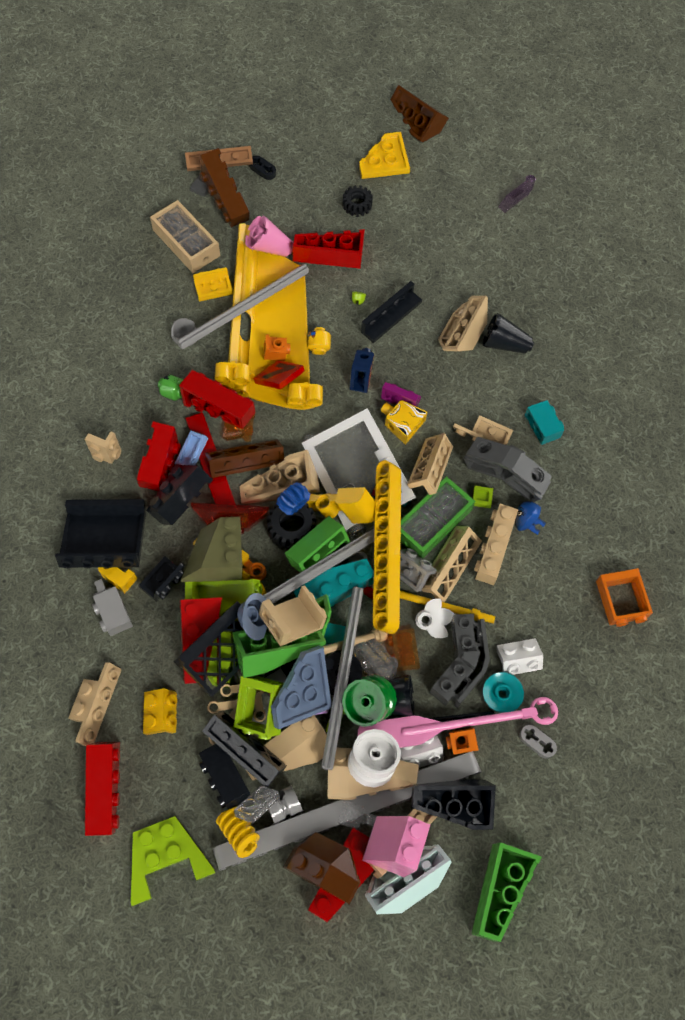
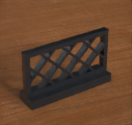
[173,601,244,697]

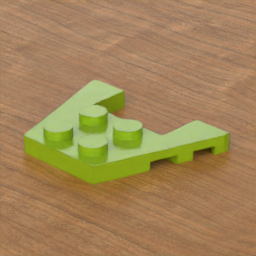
[131,816,216,906]

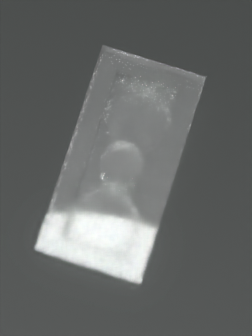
[234,785,280,824]

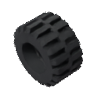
[267,503,316,551]

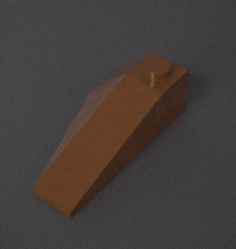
[390,85,449,143]

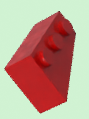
[137,421,181,491]

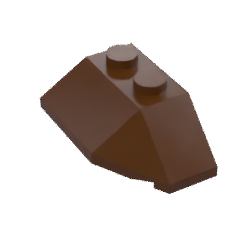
[283,832,360,905]

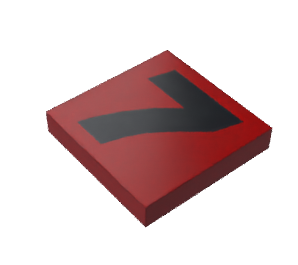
[253,360,305,390]

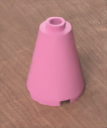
[245,216,293,257]

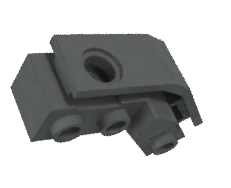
[464,437,552,502]
[430,614,490,708]

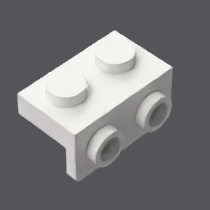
[497,638,543,675]
[400,735,444,768]

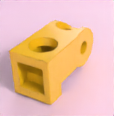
[98,567,138,594]

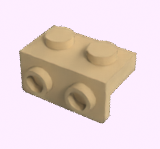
[85,432,121,464]

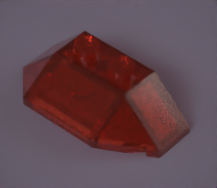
[191,502,269,535]

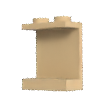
[259,585,327,646]

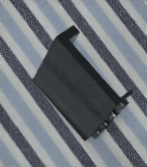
[55,499,146,569]

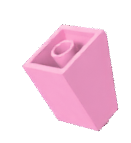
[362,816,430,877]

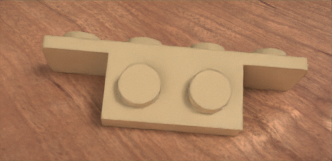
[453,415,513,445]
[68,662,121,746]

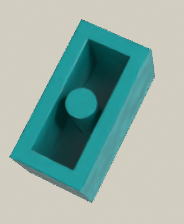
[525,400,564,445]

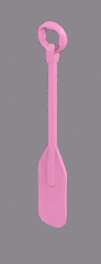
[358,697,558,748]

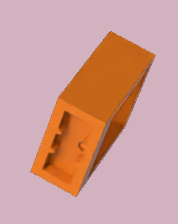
[596,568,653,627]

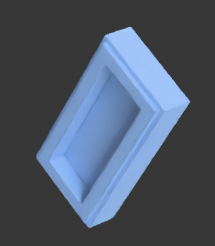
[174,430,208,465]

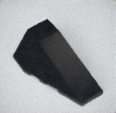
[411,779,496,830]

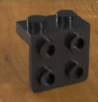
[138,556,185,602]

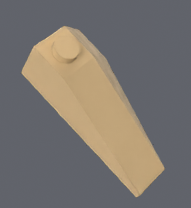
[240,450,320,504]
[245,715,327,781]

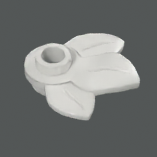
[415,599,455,638]

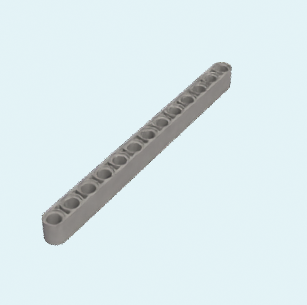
[213,751,481,871]

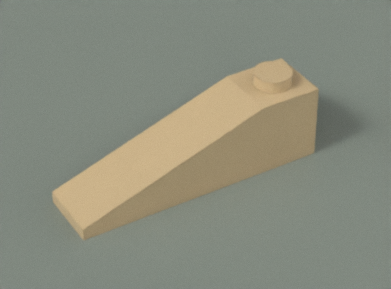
[328,747,419,800]

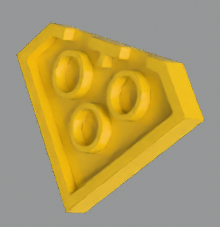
[359,132,410,179]

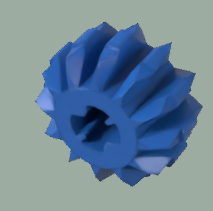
[276,482,310,515]

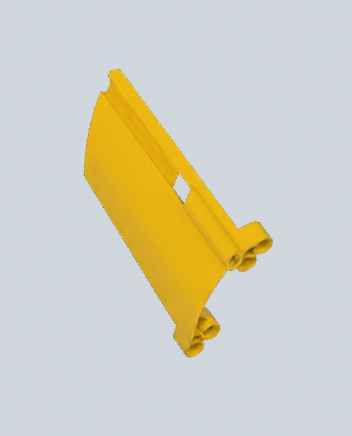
[214,223,323,410]

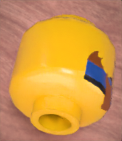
[308,327,331,355]

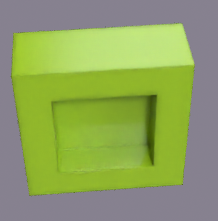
[472,486,493,508]

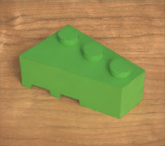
[285,516,350,573]

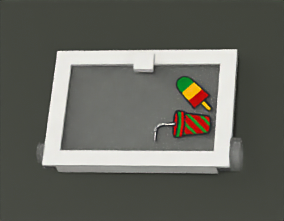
[302,408,416,538]

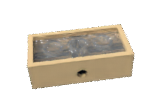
[150,200,220,273]

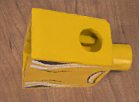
[381,400,427,445]

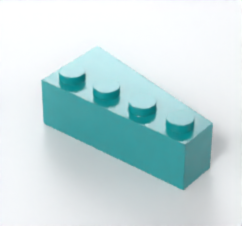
[287,559,374,607]

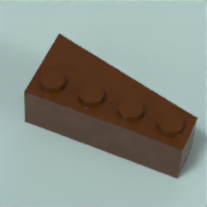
[200,148,249,228]

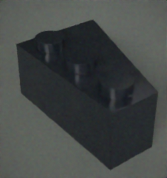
[146,464,213,525]
[198,744,257,815]

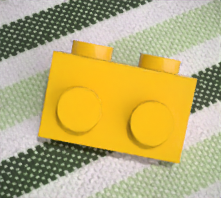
[193,267,233,302]
[143,688,177,735]

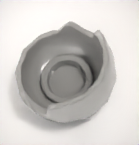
[171,318,196,347]

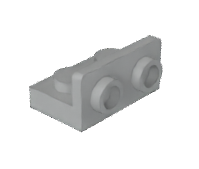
[400,548,437,592]

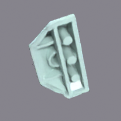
[365,844,452,914]

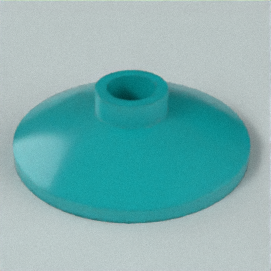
[483,672,524,713]

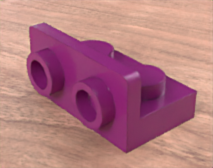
[381,382,421,407]

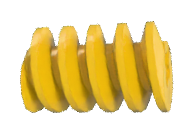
[216,807,260,858]

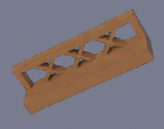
[185,146,253,171]

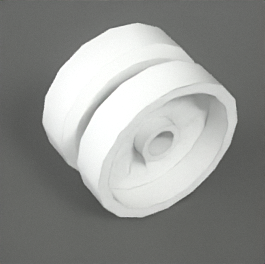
[348,729,401,788]

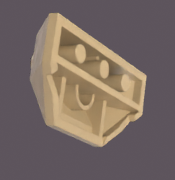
[438,296,488,351]

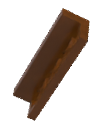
[205,439,285,478]

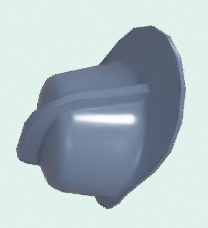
[237,593,267,640]

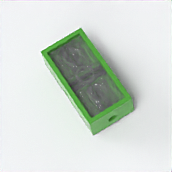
[400,476,475,559]

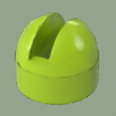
[352,291,366,305]

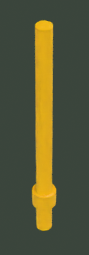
[400,590,495,624]

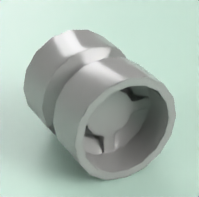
[264,785,303,824]

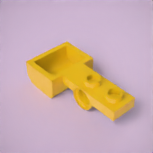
[306,487,375,524]

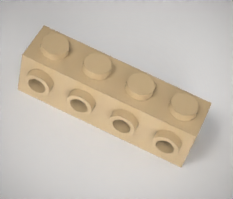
[474,504,518,585]

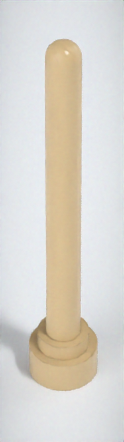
[323,627,387,654]

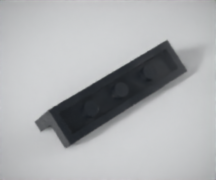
[361,281,422,343]
[202,711,287,788]

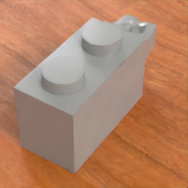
[92,579,133,636]

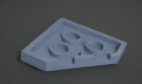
[271,646,332,729]

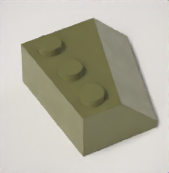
[181,517,242,582]

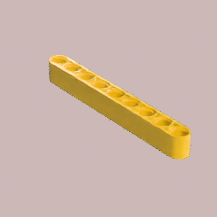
[373,460,401,634]

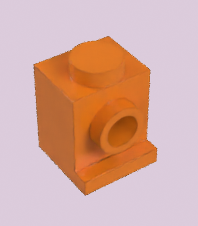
[264,334,290,361]
[446,727,478,755]

